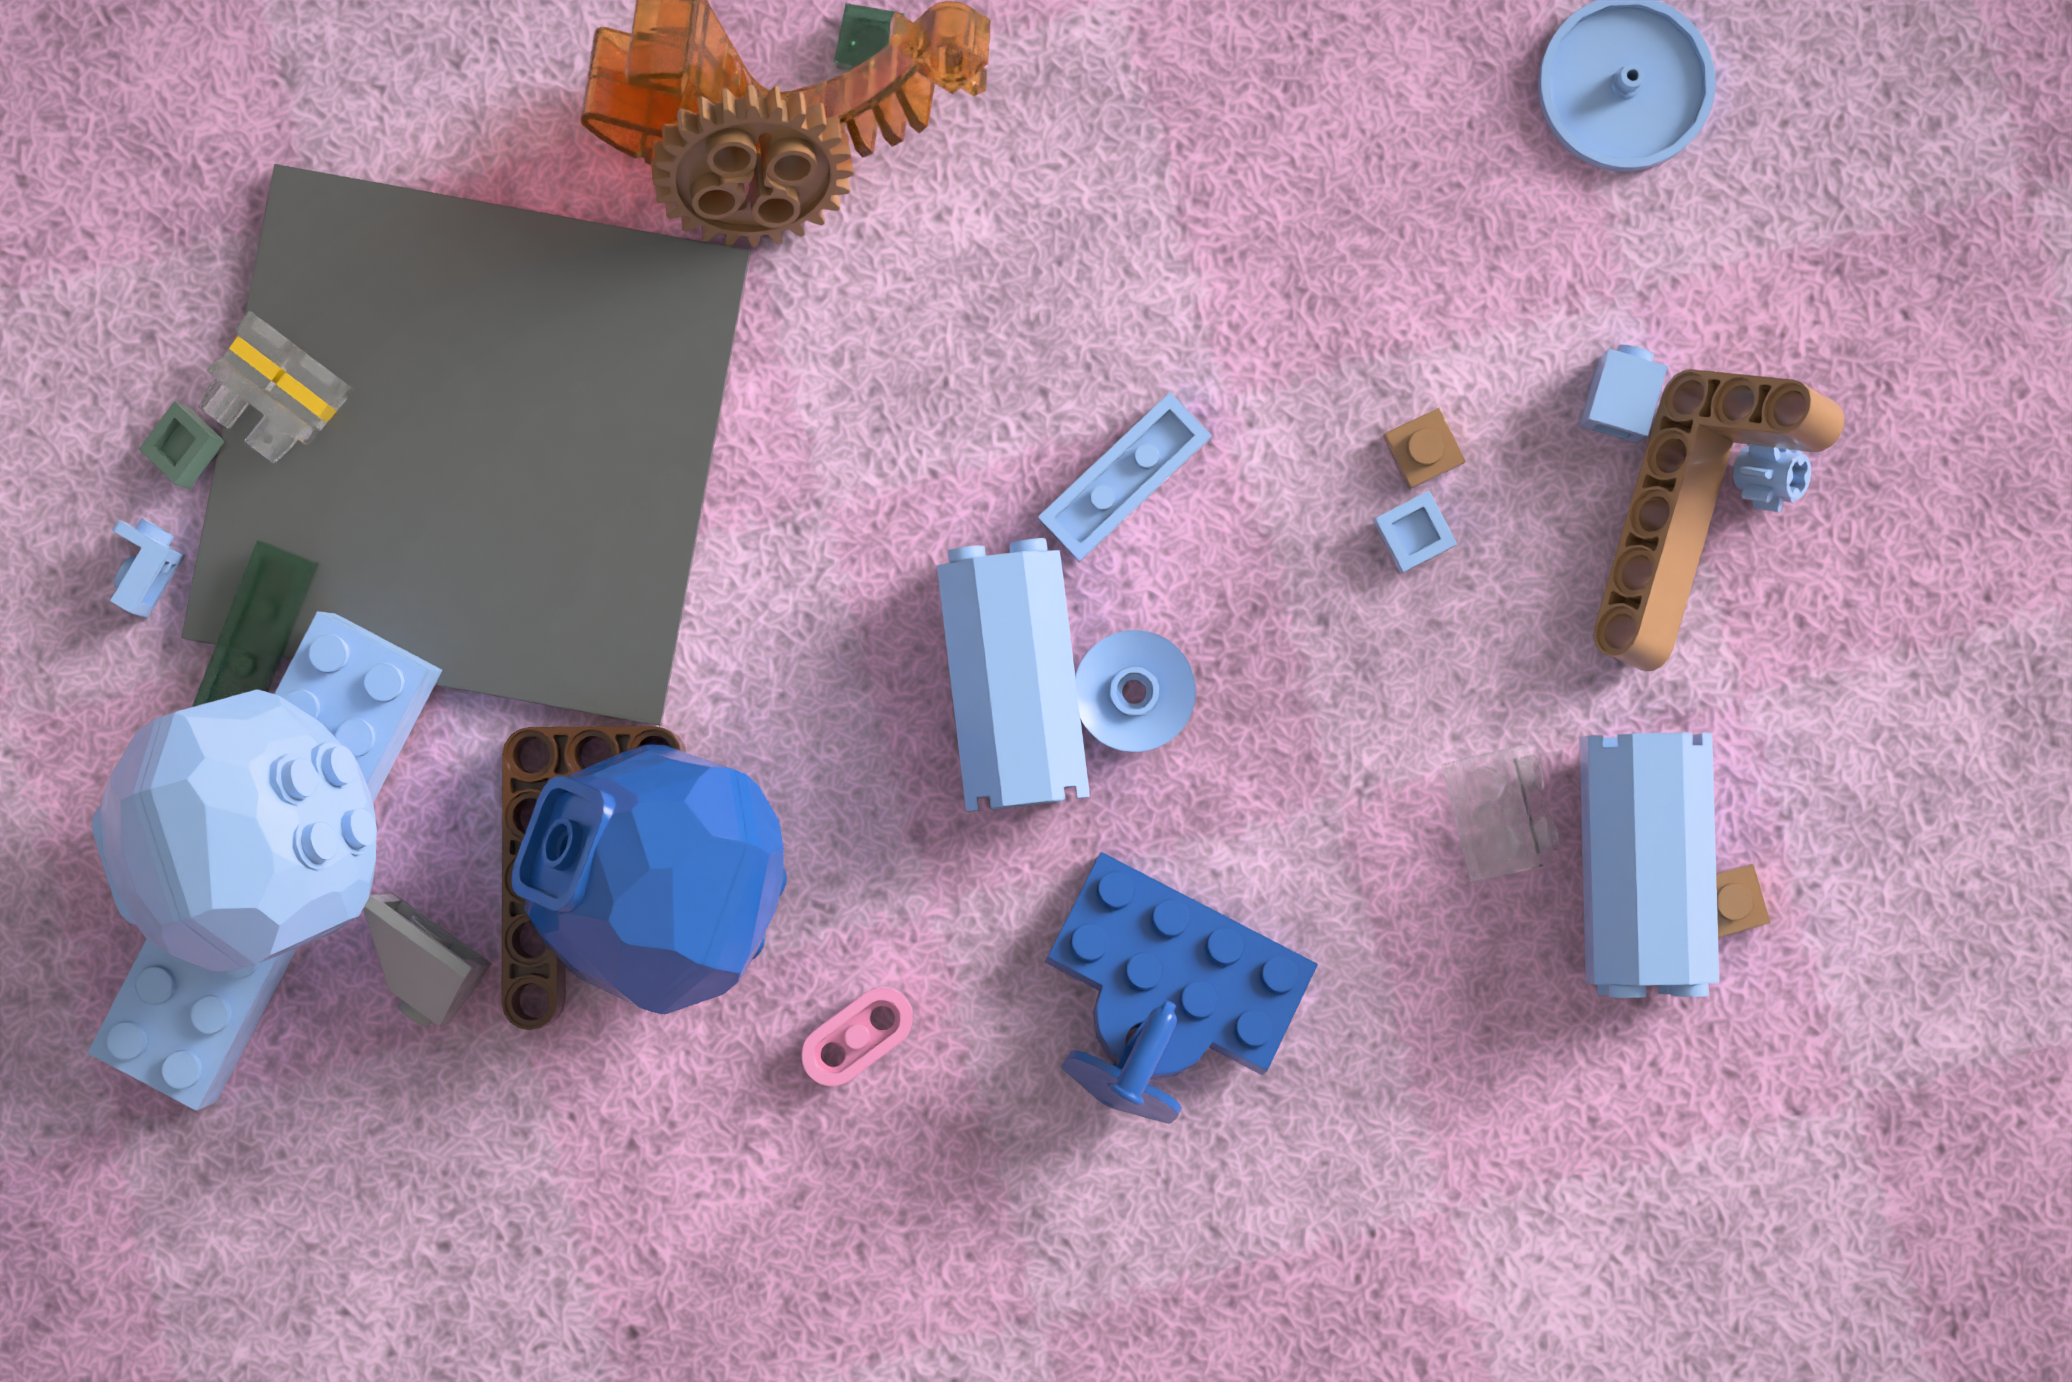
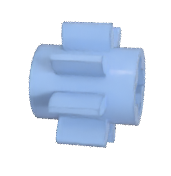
[1733,445,1811,512]

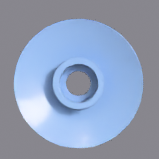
[1075,630,1196,752]

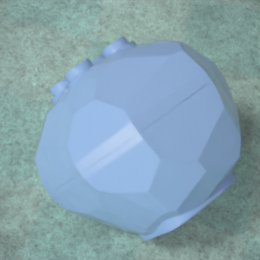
[92,689,377,972]

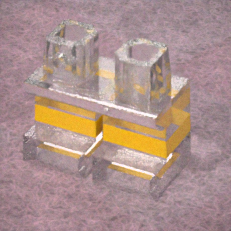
[198,310,355,463]

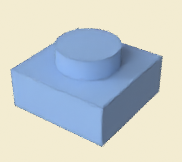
[1373,491,1457,574]

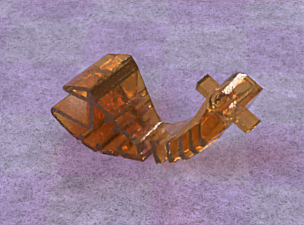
[580,0,991,165]

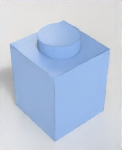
[1579,345,1668,443]

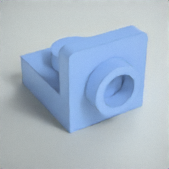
[110,518,185,618]

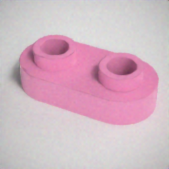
[802,987,913,1086]

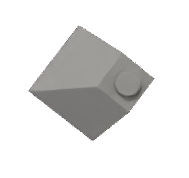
[363,893,492,1028]

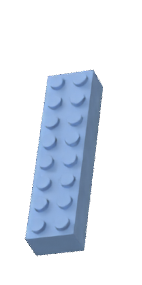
[87,611,442,1111]

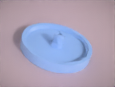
[1538,0,1716,172]

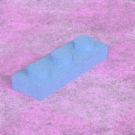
[1038,392,1212,563]

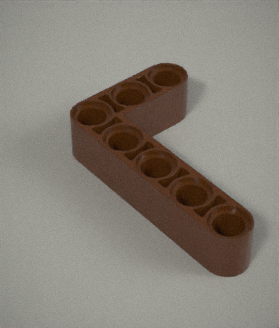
[501,726,687,1030]

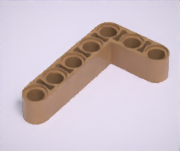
[1593,369,1844,671]

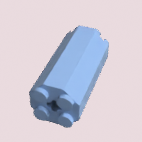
[937,538,1090,812]
[1580,733,1719,998]

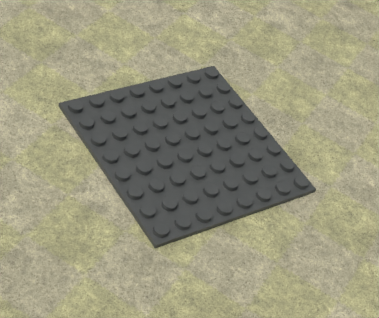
[181,164,751,726]

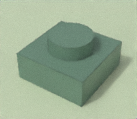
[139,401,225,489]

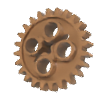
[651,85,853,248]

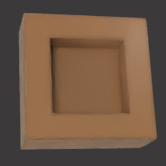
[1383,407,1466,490]
[1716,864,1770,938]

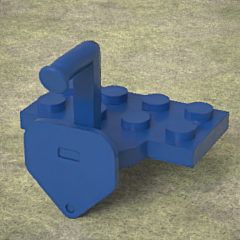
[1045,852,1318,1124]

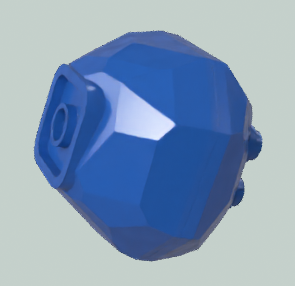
[512,745,787,1014]

